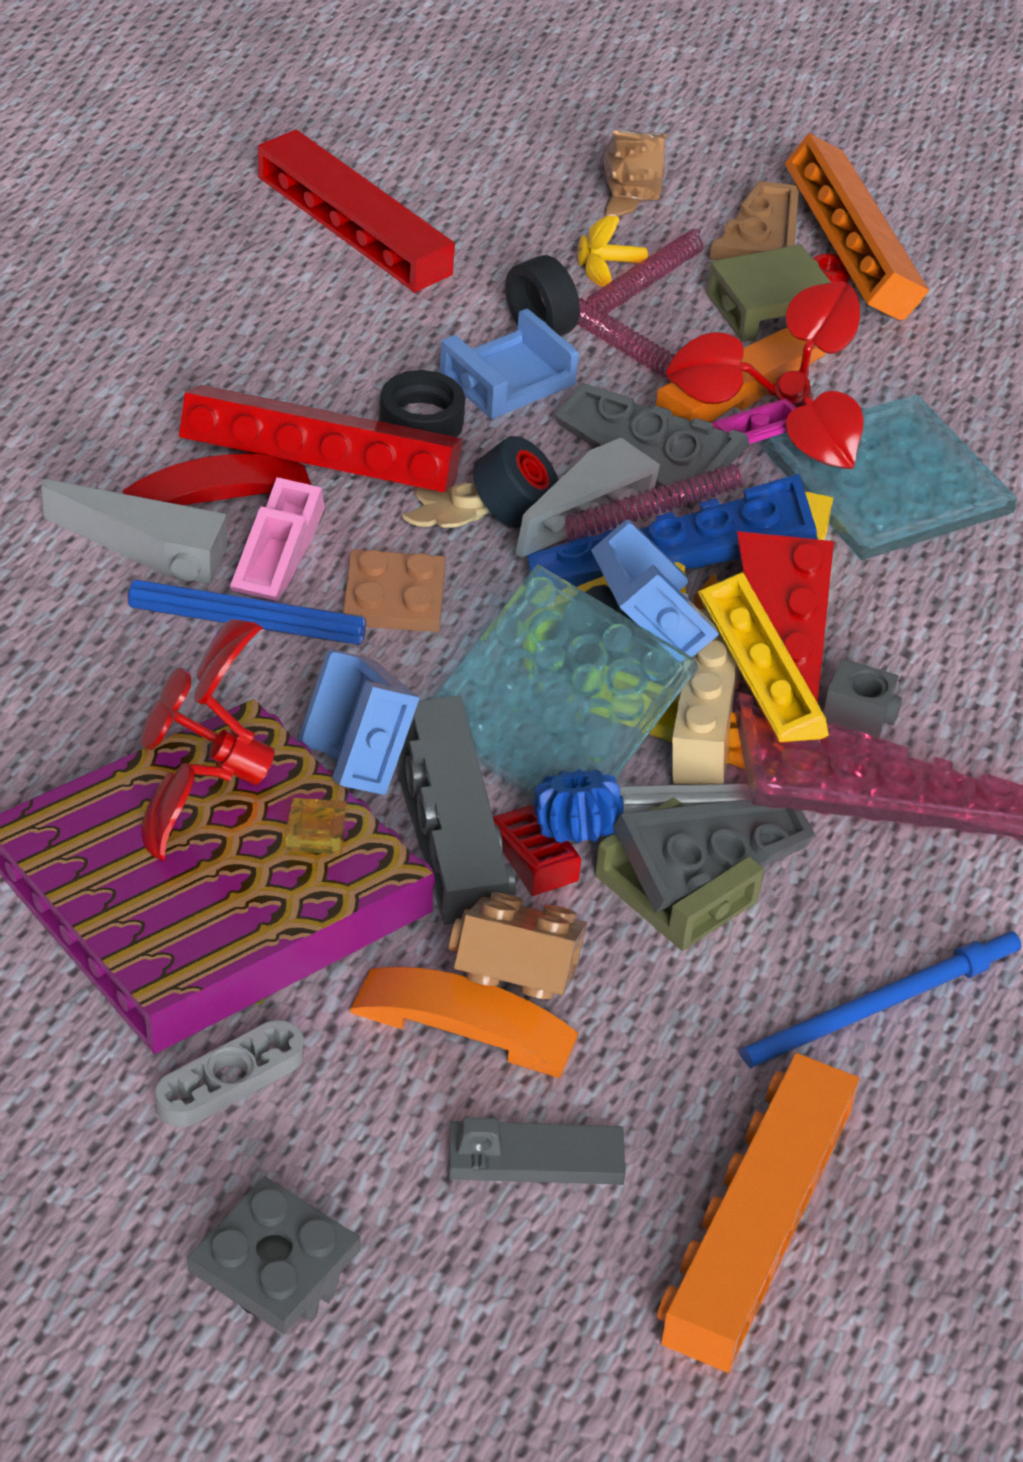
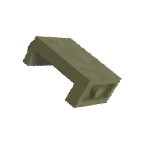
[706,244,831,342]
[595,797,764,951]

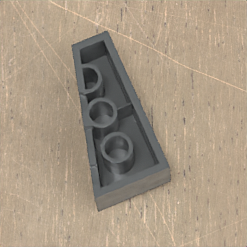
[397,695,516,925]

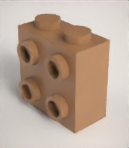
[449,892,587,999]

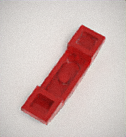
[123,454,311,505]

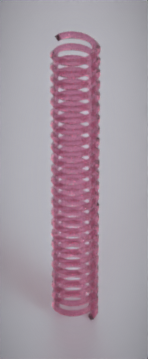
[586,229,703,316]
[577,298,675,381]
[565,463,744,542]

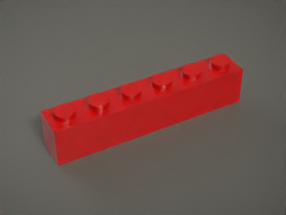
[258,129,455,293]
[179,385,463,492]

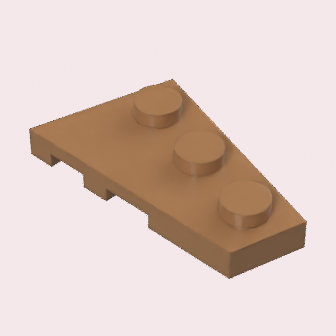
[710,181,799,260]

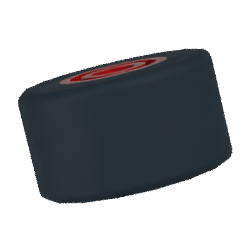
[472,436,559,527]

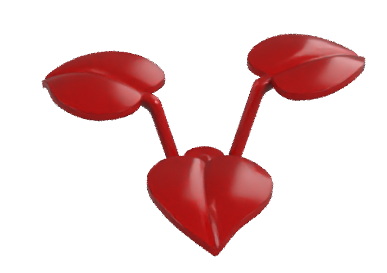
[666,281,864,469]
[141,619,275,861]

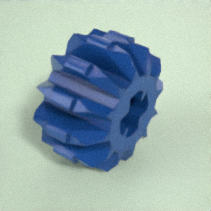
[533,768,624,844]

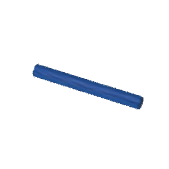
[128,580,367,645]

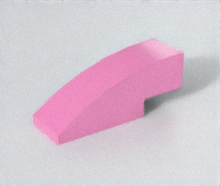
[230,478,325,602]

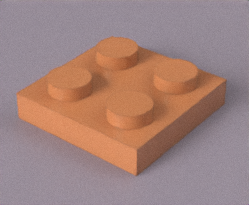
[343,549,446,632]

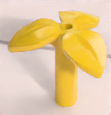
[577,216,648,289]

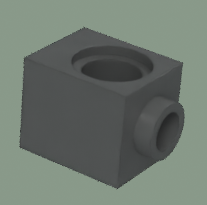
[823,658,903,740]

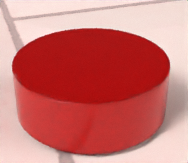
[812,253,850,283]

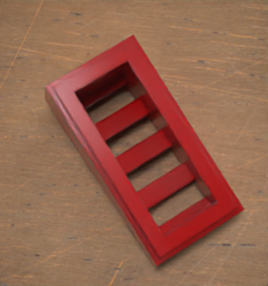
[493,804,582,896]

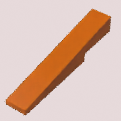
[656,327,826,423]

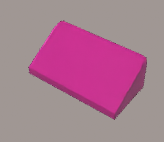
[712,398,797,444]

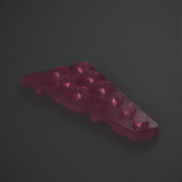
[734,692,1023,840]

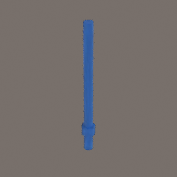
[740,931,1021,1069]

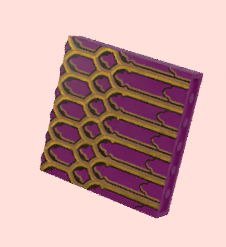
[0,699,435,1054]

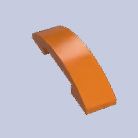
[350,967,579,1079]

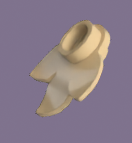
[402,482,490,528]

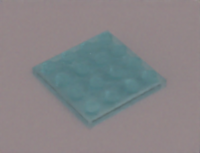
[765,394,1018,560]
[433,564,699,799]

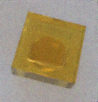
[286,798,347,855]

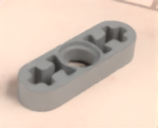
[155,1020,304,1127]

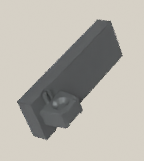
[449,1116,625,1185]

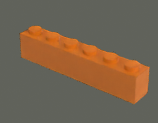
[784,133,930,320]
[657,1053,860,1373]

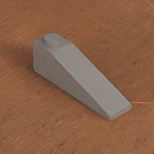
[515,438,660,558]
[41,479,227,584]

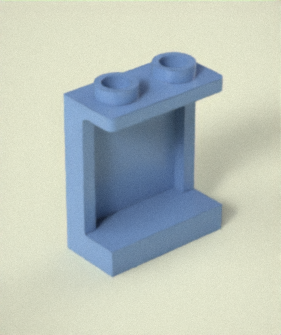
[439,308,579,419]
[591,520,719,667]
[297,649,420,795]

